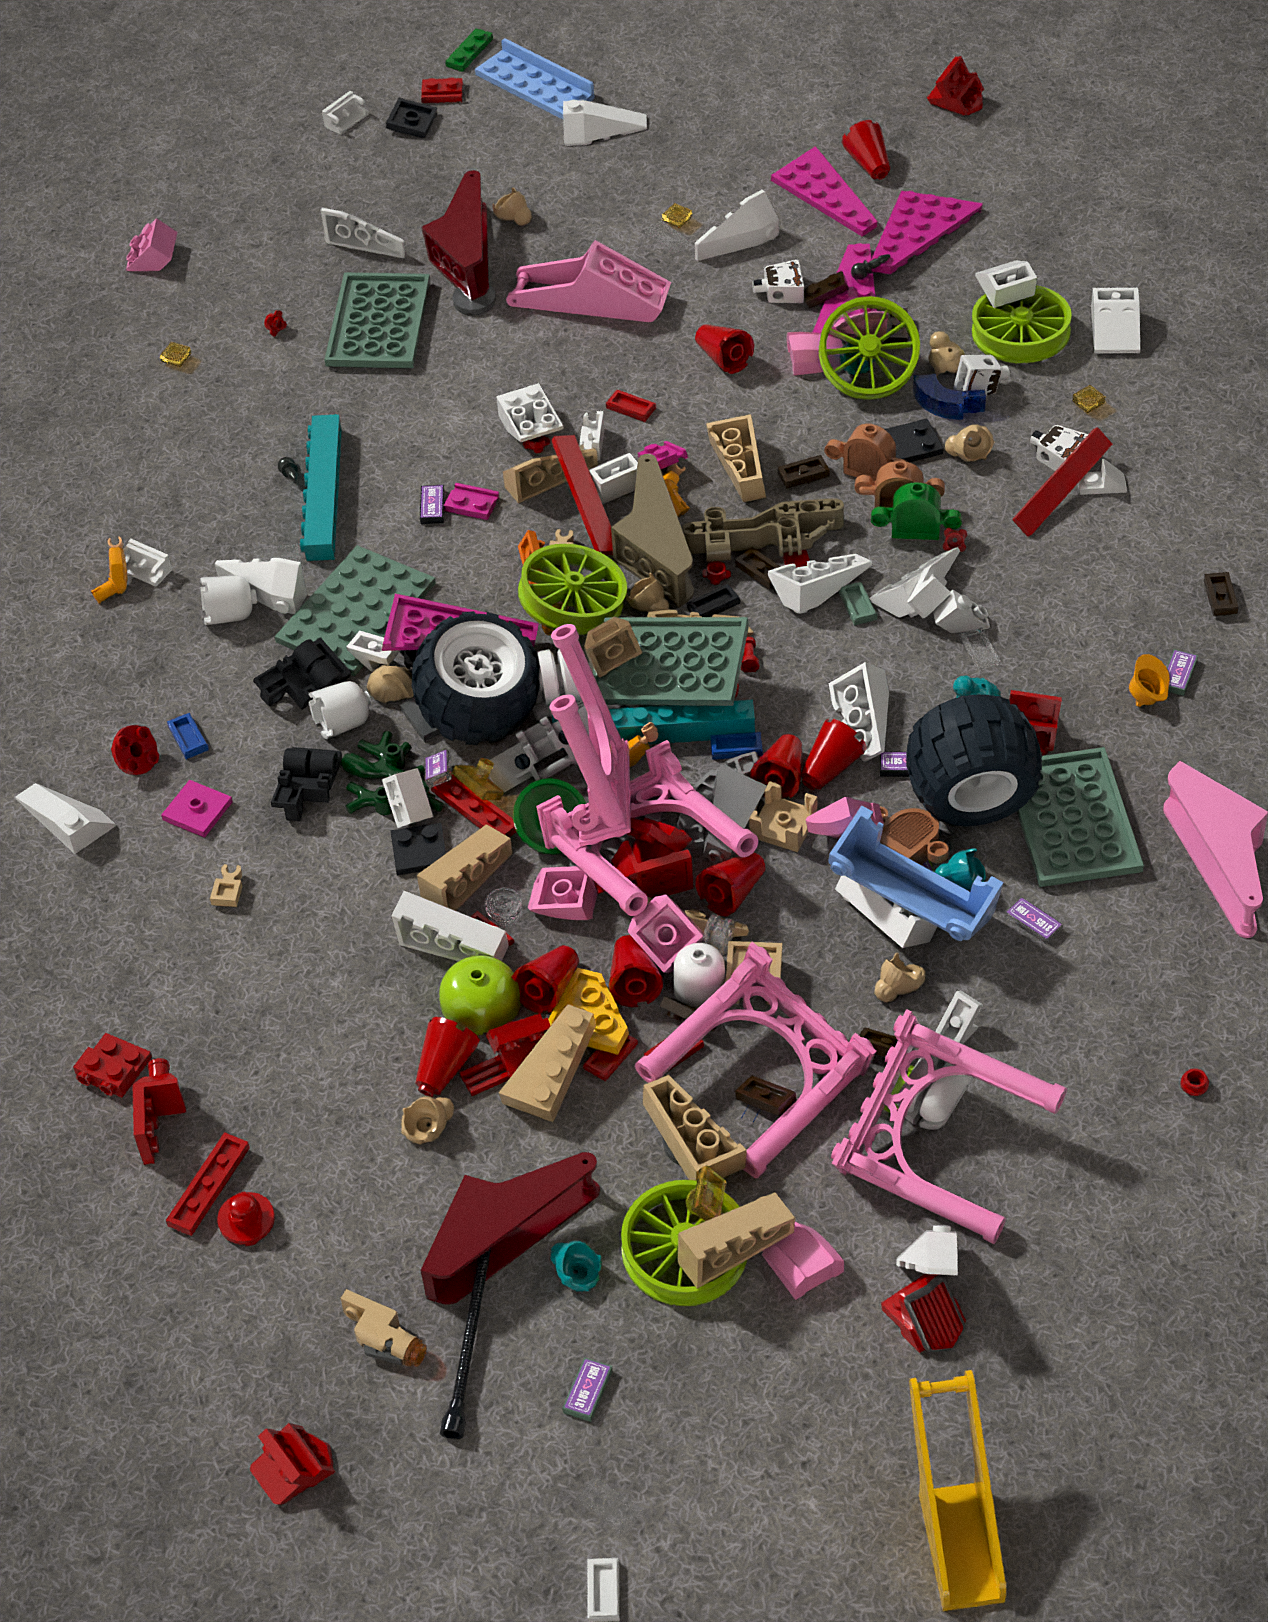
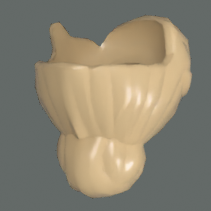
[492,188,532,226]
[929,331,965,376]
[945,424,995,462]
[625,573,669,612]
[874,952,926,1003]
[401,1096,454,1145]

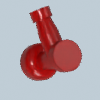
[741,637,760,672]

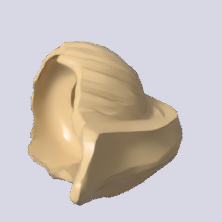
[367,665,414,703]

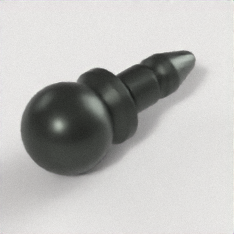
[851,254,890,280]
[277,457,298,481]

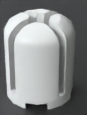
[897,1056,973,1130]

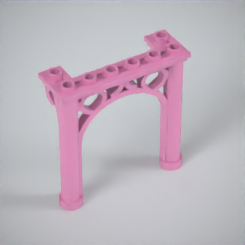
[550,624,631,847]
[536,740,758,916]
[635,942,876,1178]
[831,1009,1067,1244]

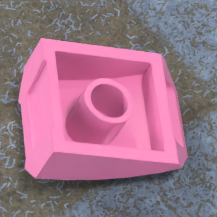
[832,311,888,343]
[787,332,843,376]
[806,797,884,839]
[528,866,598,920]
[628,895,707,974]
[762,1222,844,1300]

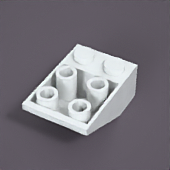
[1091,288,1140,353]
[496,383,563,442]

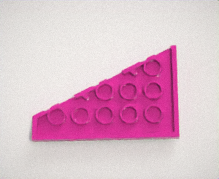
[871,191,983,274]

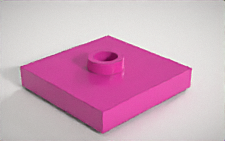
[161,780,233,837]

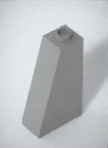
[703,764,767,864]

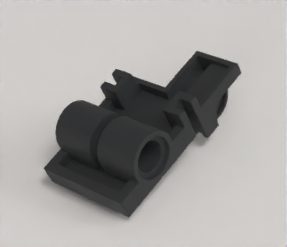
[253,637,351,710]
[271,747,342,822]

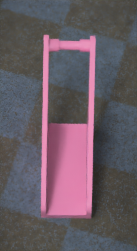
[506,240,671,322]
[1163,761,1268,938]

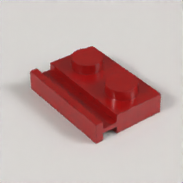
[421,77,463,103]

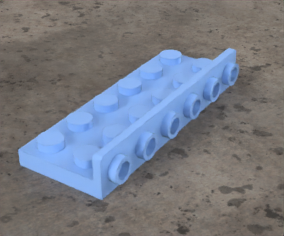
[475,38,594,119]

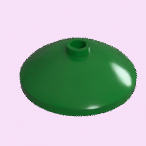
[513,778,587,855]

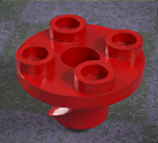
[111,725,159,775]
[217,1191,275,1246]

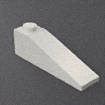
[829,662,889,762]

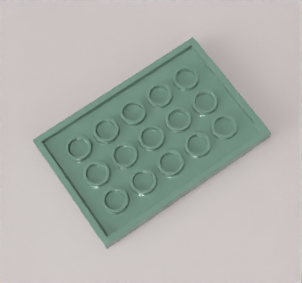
[324,272,430,368]
[274,545,436,676]
[592,617,749,706]
[1017,747,1144,887]

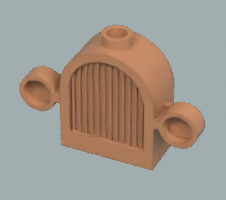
[824,424,906,481]
[854,461,945,508]
[880,806,949,865]

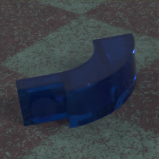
[913,374,986,420]

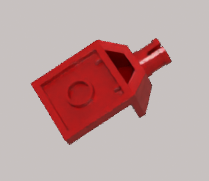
[594,840,693,898]
[133,1058,187,1165]

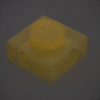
[662,203,692,229]
[160,342,191,367]
[1072,385,1105,413]

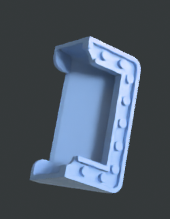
[828,805,1003,941]

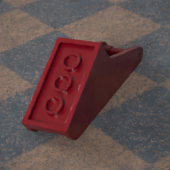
[421,170,489,301]
[420,1152,600,1305]

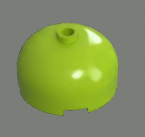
[439,955,521,1035]

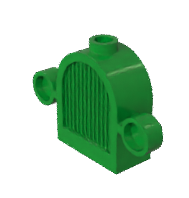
[871,482,962,540]

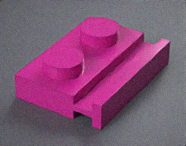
[637,441,688,470]
[444,483,500,520]

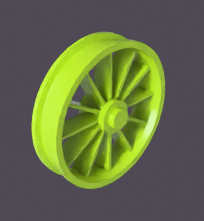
[972,285,1072,363]
[819,296,920,400]
[518,544,627,635]
[621,1180,747,1306]

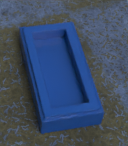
[167,713,209,759]
[711,732,763,760]

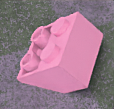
[126,218,177,271]

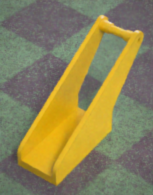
[909,1370,1006,1611]

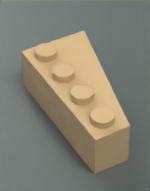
[706,414,766,502]
[499,1004,596,1122]
[643,1075,747,1184]

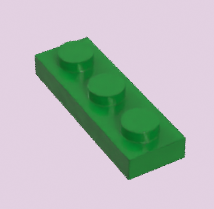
[445,28,493,72]

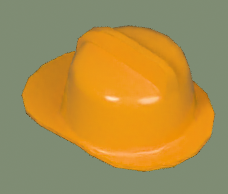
[1129,654,1170,707]

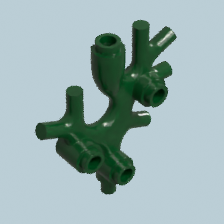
[341,731,444,815]

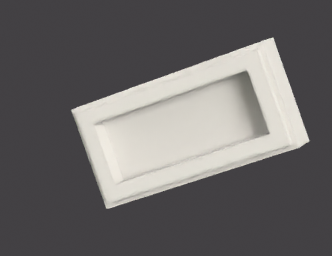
[587,1558,620,1622]

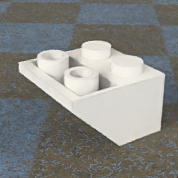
[975,260,1037,308]
[589,453,638,504]

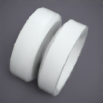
[537,649,581,706]

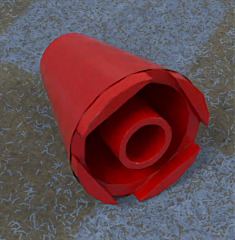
[842,120,890,179]
[695,324,754,374]
[801,719,867,790]
[750,734,802,799]
[696,852,766,916]
[609,935,663,1008]
[512,945,579,1013]
[415,1017,480,1097]

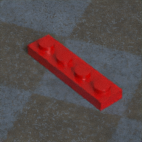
[430,770,517,837]
[166,1132,250,1236]

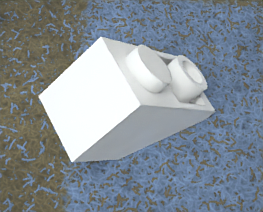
[933,590,990,633]

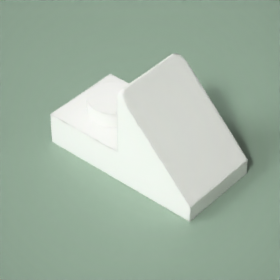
[1078,459,1127,495]
[907,566,950,618]
[346,631,400,672]
[935,991,983,1044]

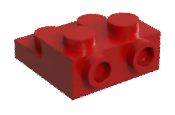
[73,1033,152,1098]

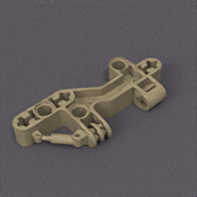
[682,498,844,562]

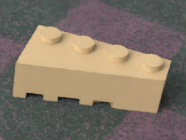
[417,824,512,911]
[678,1192,795,1289]

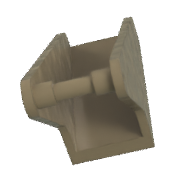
[611,454,694,608]

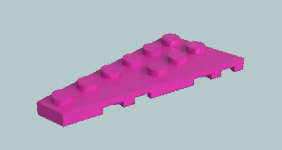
[771,146,877,237]
[813,243,877,338]
[382,594,539,651]

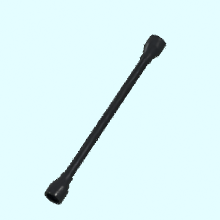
[440,1248,491,1440]

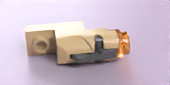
[340,1289,427,1367]

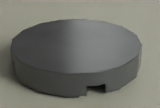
[453,285,496,315]

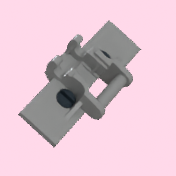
[483,706,589,795]

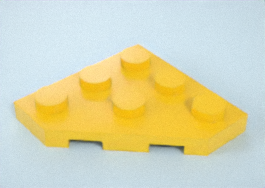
[548,968,629,1055]

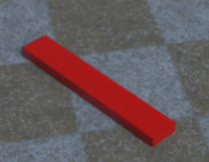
[1012,427,1113,537]
[551,435,613,555]

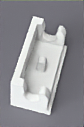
[322,91,369,135]
[579,411,605,461]
[123,539,172,587]
[382,768,433,828]

